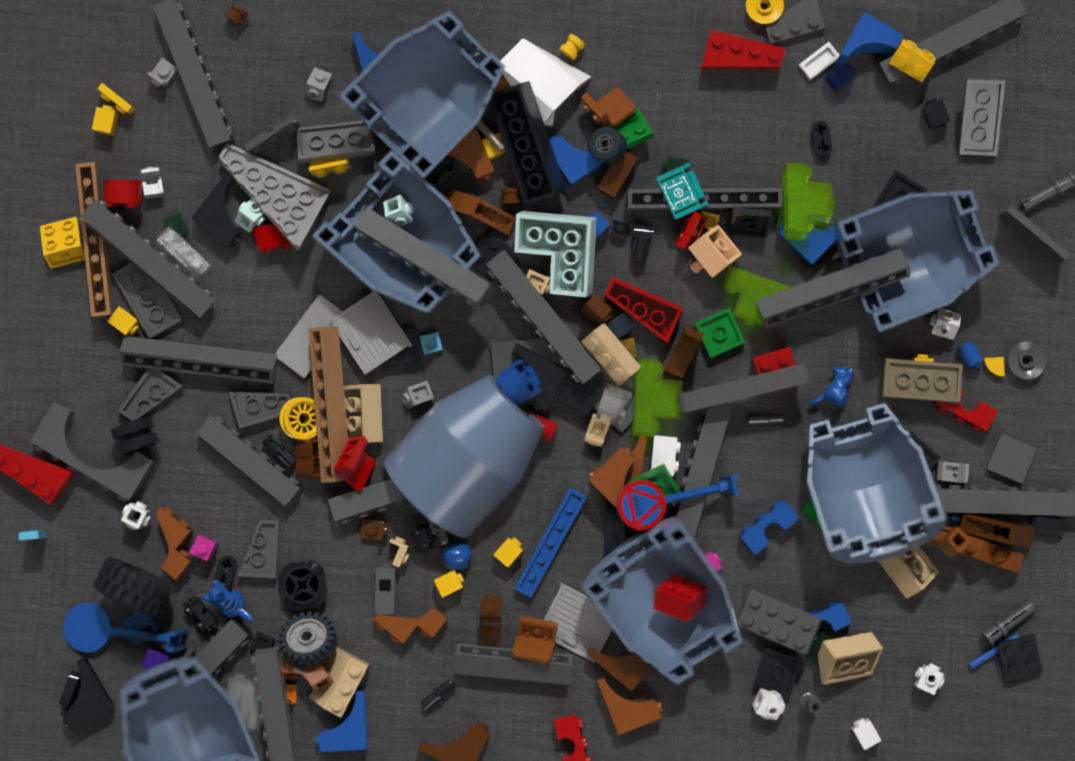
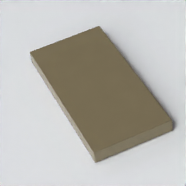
[882,359,963,403]

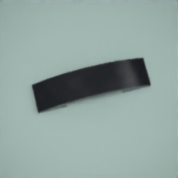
[604,499,625,558]

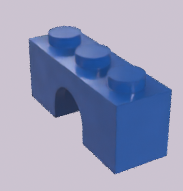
[739,500,800,555]
[809,601,852,641]

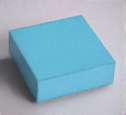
[420,332,443,355]

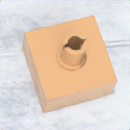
[688,225,742,278]

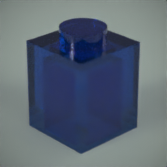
[824,62,856,92]

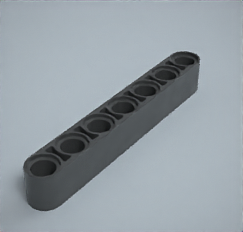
[677,363,811,413]

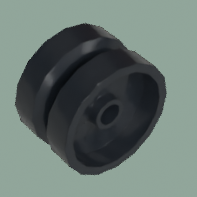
[110,417,159,456]

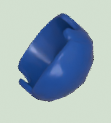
[443,541,472,570]

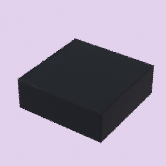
[249,631,275,651]

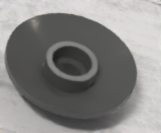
[1008,341,1047,379]

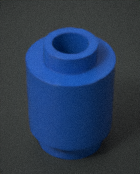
[957,340,983,370]

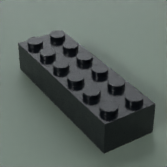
[489,81,567,205]

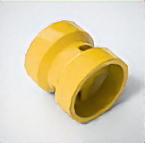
[559,33,586,60]

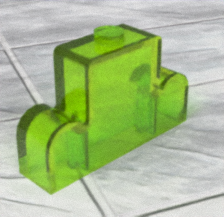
[782,162,836,241]
[722,265,792,328]
[631,358,683,437]

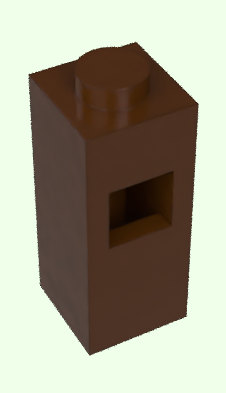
[597,149,638,200]

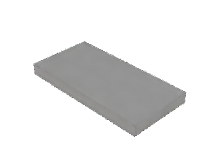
[275,294,343,378]

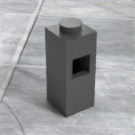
[374,563,396,615]

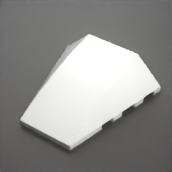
[501,38,591,125]

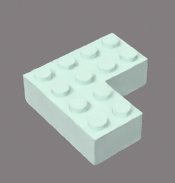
[514,211,597,297]

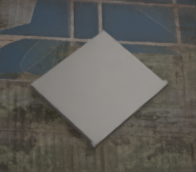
[329,290,413,375]
[544,583,613,663]

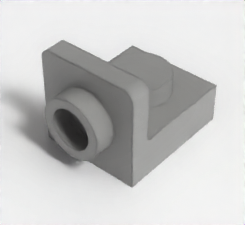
[147,58,178,88]
[401,381,434,409]

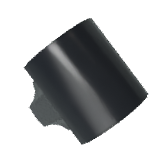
[630,224,654,264]

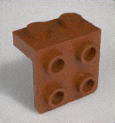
[581,87,637,128]
[512,616,558,664]

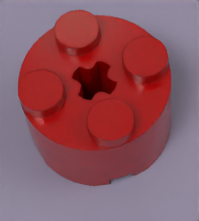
[103,179,142,207]

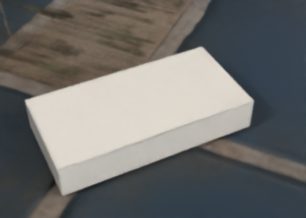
[798,42,839,80]

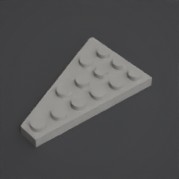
[218,143,331,250]

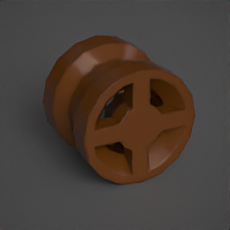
[224,3,248,27]
[501,188,520,205]

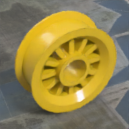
[279,397,317,440]

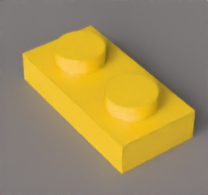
[97,83,135,115]

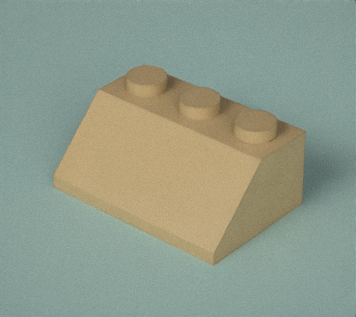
[581,323,641,388]
[343,384,383,443]
[878,546,939,599]
[818,632,883,685]
[309,646,370,717]

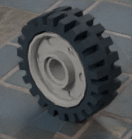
[278,611,338,669]

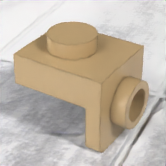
[526,269,550,296]
[584,413,611,447]
[389,536,409,567]

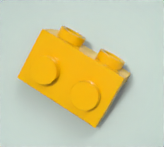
[889,39,936,83]

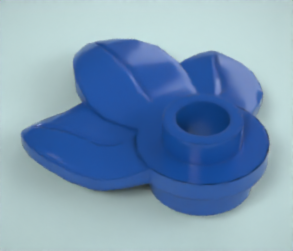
[122,611,160,644]

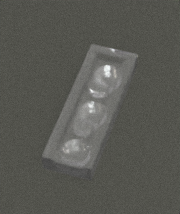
[156,225,211,278]

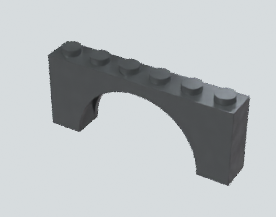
[30,402,156,502]

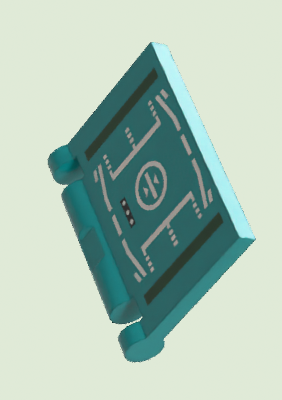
[656,163,709,220]

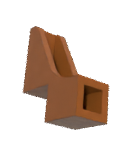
[156,506,193,580]
[923,526,971,557]
[961,535,1025,574]
[373,607,448,643]
[281,652,333,691]

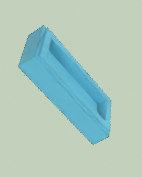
[19,530,47,540]

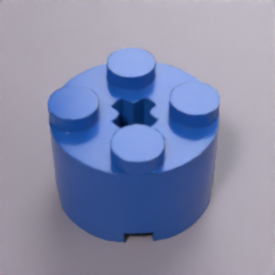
[496,360,541,405]

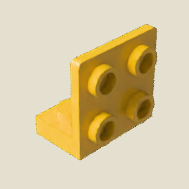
[309,158,350,178]
[40,217,85,269]

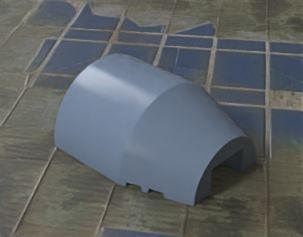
[339,11,505,179]
[313,150,480,313]
[834,190,999,332]
[384,374,546,538]
[808,403,946,563]
[583,518,742,685]
[121,658,260,761]

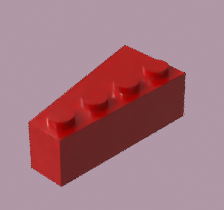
[700,30,785,71]
[605,276,683,343]
[0,445,76,504]

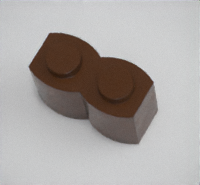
[580,294,613,327]
[295,439,321,478]

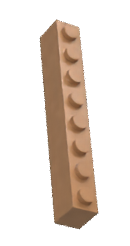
[75,162,114,318]
[308,326,348,483]

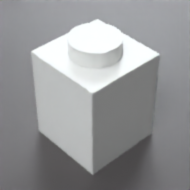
[851,718,881,750]

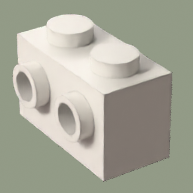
[650,435,680,476]

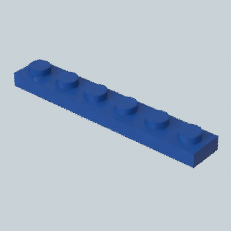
[514,488,587,598]

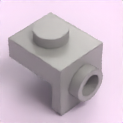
[305,67,332,101]
[140,167,164,199]
[937,461,969,483]

